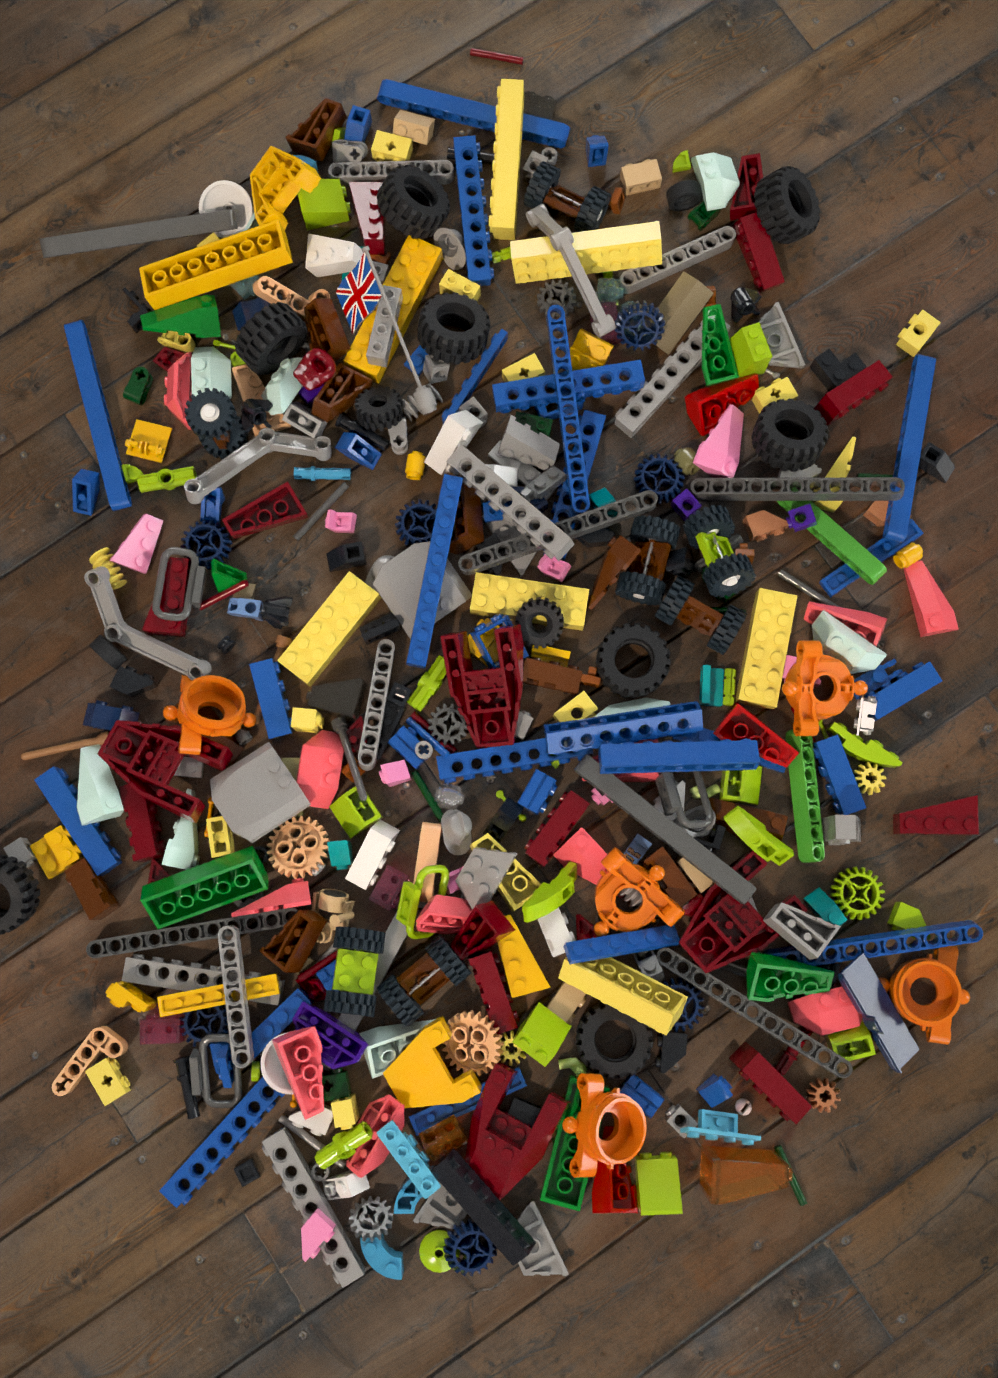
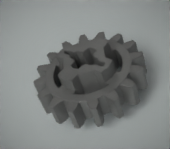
[537,279,576,319]
[428,704,468,746]
[349,1196,393,1242]

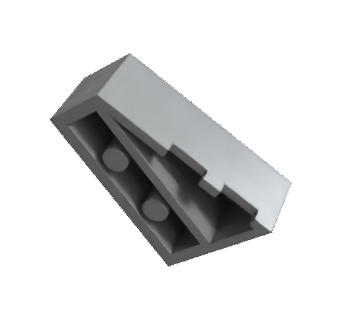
[497,415,560,470]
[763,902,841,960]

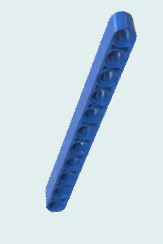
[377,79,570,148]
[546,305,590,515]
[64,320,132,511]
[883,354,936,543]
[762,920,983,966]

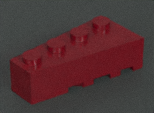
[142,557,191,637]
[119,784,166,862]

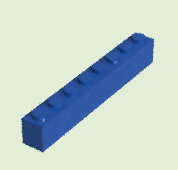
[598,738,760,774]

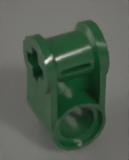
[687,201,720,231]
[123,367,153,406]

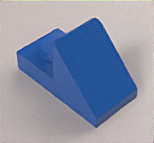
[200,487,225,524]

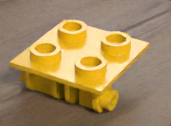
[125,419,172,463]

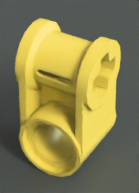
[157,331,196,353]

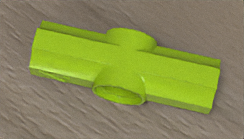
[137,466,197,493]
[407,655,446,712]
[314,1121,373,1169]

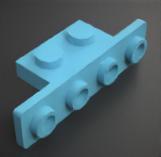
[680,1109,761,1145]
[377,1120,441,1199]

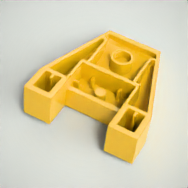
[250,146,321,231]
[383,1016,482,1108]

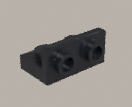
[359,613,401,645]

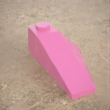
[693,404,744,478]

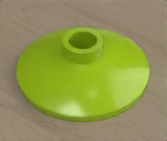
[419,1230,460,1273]

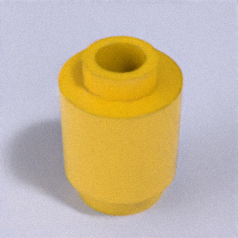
[405,451,426,480]
[893,542,923,569]

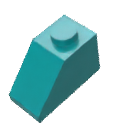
[589,487,618,528]
[327,840,353,870]
[803,887,847,926]

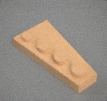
[232,364,291,437]

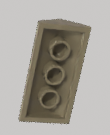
[643,272,714,355]

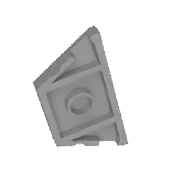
[759,302,805,369]
[482,512,537,577]
[455,847,517,910]
[413,1182,467,1229]
[517,1199,569,1276]

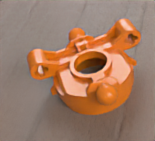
[782,640,868,736]
[163,675,257,755]
[594,847,685,937]
[878,946,970,1045]
[562,1073,647,1178]

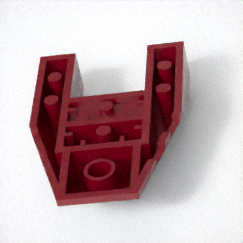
[440,624,523,748]
[97,720,233,823]
[679,850,808,973]
[465,1062,570,1200]

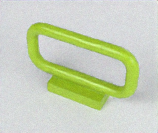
[396,865,449,939]

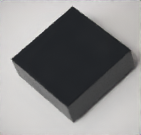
[234,1158,261,1187]

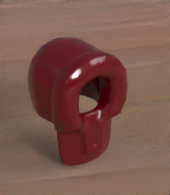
[293,348,336,391]

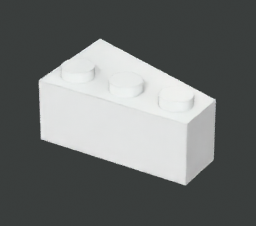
[305,234,364,277]
[424,410,483,475]
[345,820,400,890]
[538,907,576,957]

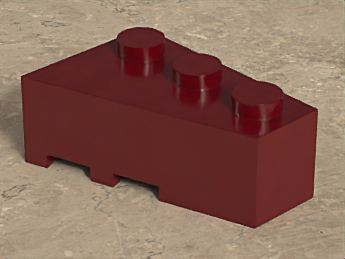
[730,153,763,221]
[450,901,515,960]

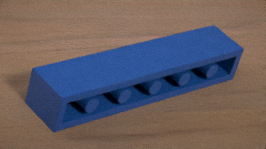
[34,766,122,876]

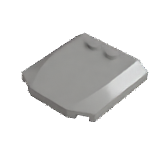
[372,541,472,639]
[210,742,311,843]

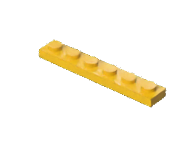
[157,973,280,1017]

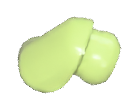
[690,784,720,799]
[558,1057,587,1077]

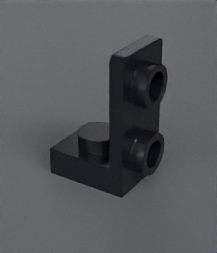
[122,287,152,334]
[694,825,726,853]

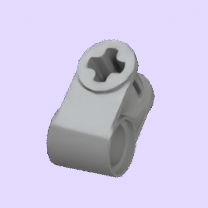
[332,139,368,162]
[388,417,408,455]

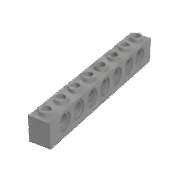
[615,320,731,438]
[446,444,574,561]
[122,953,285,1005]
[262,1126,366,1288]

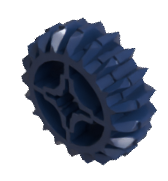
[615,300,665,351]
[634,453,685,504]
[395,499,436,546]
[180,519,232,570]
[662,977,705,1032]
[179,1005,229,1049]
[443,1218,497,1277]

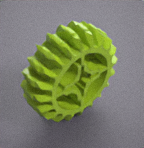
[830,867,885,920]

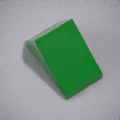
[211,559,247,593]

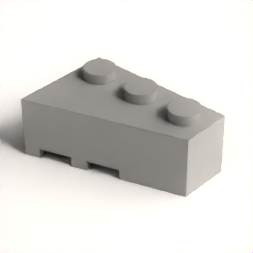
[822,815,861,845]

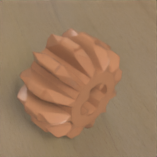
[806,1078,841,1113]

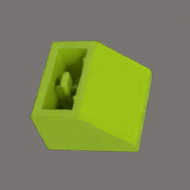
[719,766,762,805]
[329,786,383,839]
[825,1019,876,1063]

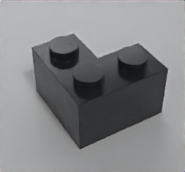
[810,349,867,392]

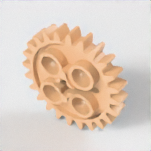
[267,816,330,879]
[442,1010,504,1076]

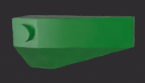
[702,304,739,386]

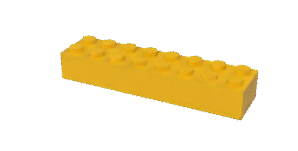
[139,219,293,310]
[343,235,443,384]

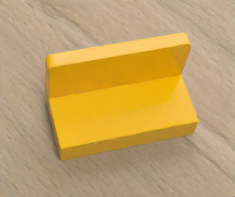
[531,645,571,667]

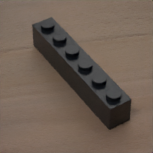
[430,1148,536,1266]

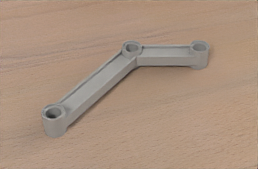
[526,203,616,338]
[184,428,332,504]
[84,566,212,680]

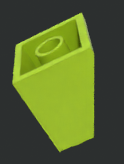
[298,179,351,231]
[729,322,772,379]
[512,1002,571,1067]
[635,1152,683,1216]

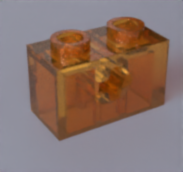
[419,1114,468,1162]

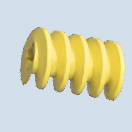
[89,547,127,590]

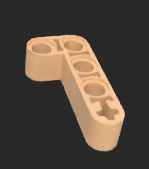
[253,276,330,323]
[413,822,442,903]
[52,1026,128,1096]

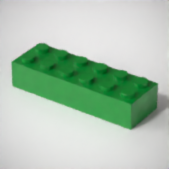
[140,846,268,929]
[540,1075,610,1211]

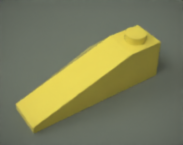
[813,437,856,513]

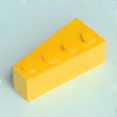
[497,914,551,998]

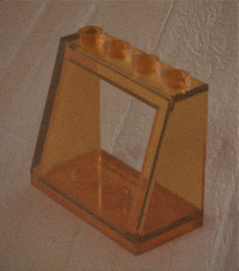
[699,1145,792,1205]

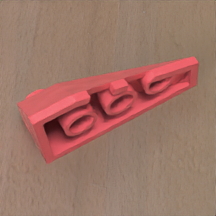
[903,560,958,637]
[804,602,887,647]
[553,827,625,898]
[272,1026,324,1120]

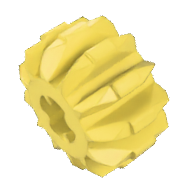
[853,762,886,795]
[499,1030,526,1066]

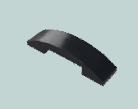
[366,682,412,760]

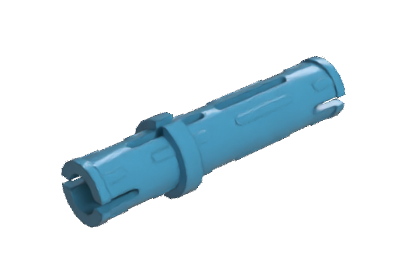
[294,466,351,481]

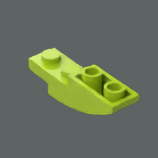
[826,722,902,768]
[724,806,794,866]
[522,861,577,923]

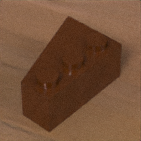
[285,98,347,162]
[304,298,351,362]
[311,363,373,422]
[449,484,484,555]
[523,657,583,695]
[641,846,697,907]
[64,858,121,920]
[259,910,327,973]

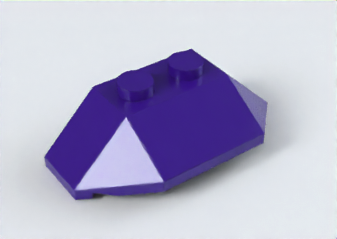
[292,1001,369,1069]

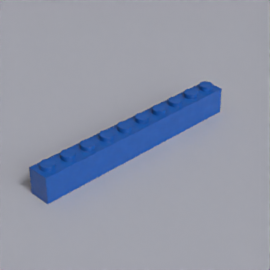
[406,474,463,669]

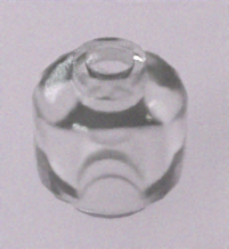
[434,783,464,810]

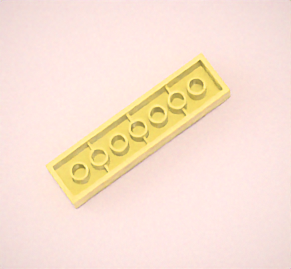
[489,79,524,240]
[510,221,662,284]

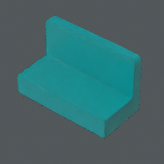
[699,665,724,707]

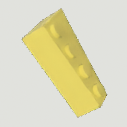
[470,833,541,912]

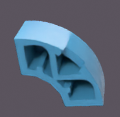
[394,1166,434,1214]
[360,1233,404,1280]

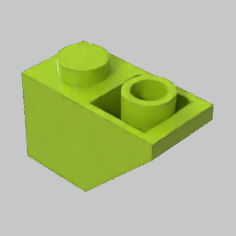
[887,902,931,940]

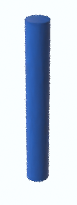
[406,717,449,758]

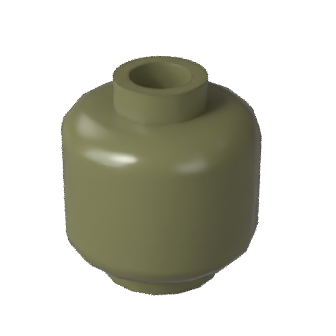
[673,447,700,475]

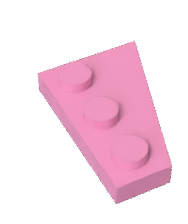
[109,514,163,574]

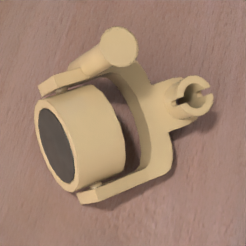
[312,889,355,944]

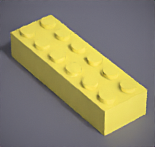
[277,571,381,687]
[470,572,589,631]
[735,588,797,710]
[558,957,688,1035]

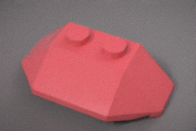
[164,352,192,430]
[296,730,344,809]
[416,894,472,935]
[788,986,862,1036]
[346,1094,404,1178]

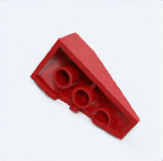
[684,373,759,436]
[713,702,799,768]
[592,1126,638,1213]

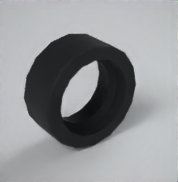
[666,180,703,211]
[90,635,127,670]

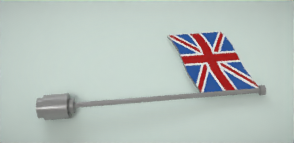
[336,246,437,415]

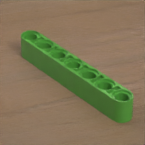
[777,487,887,585]
[785,729,825,863]

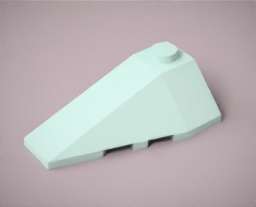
[77,744,124,826]
[162,788,200,870]
[359,1019,436,1079]

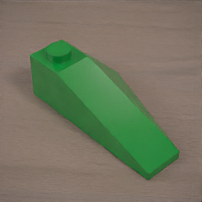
[140,295,221,338]
[746,952,834,1002]

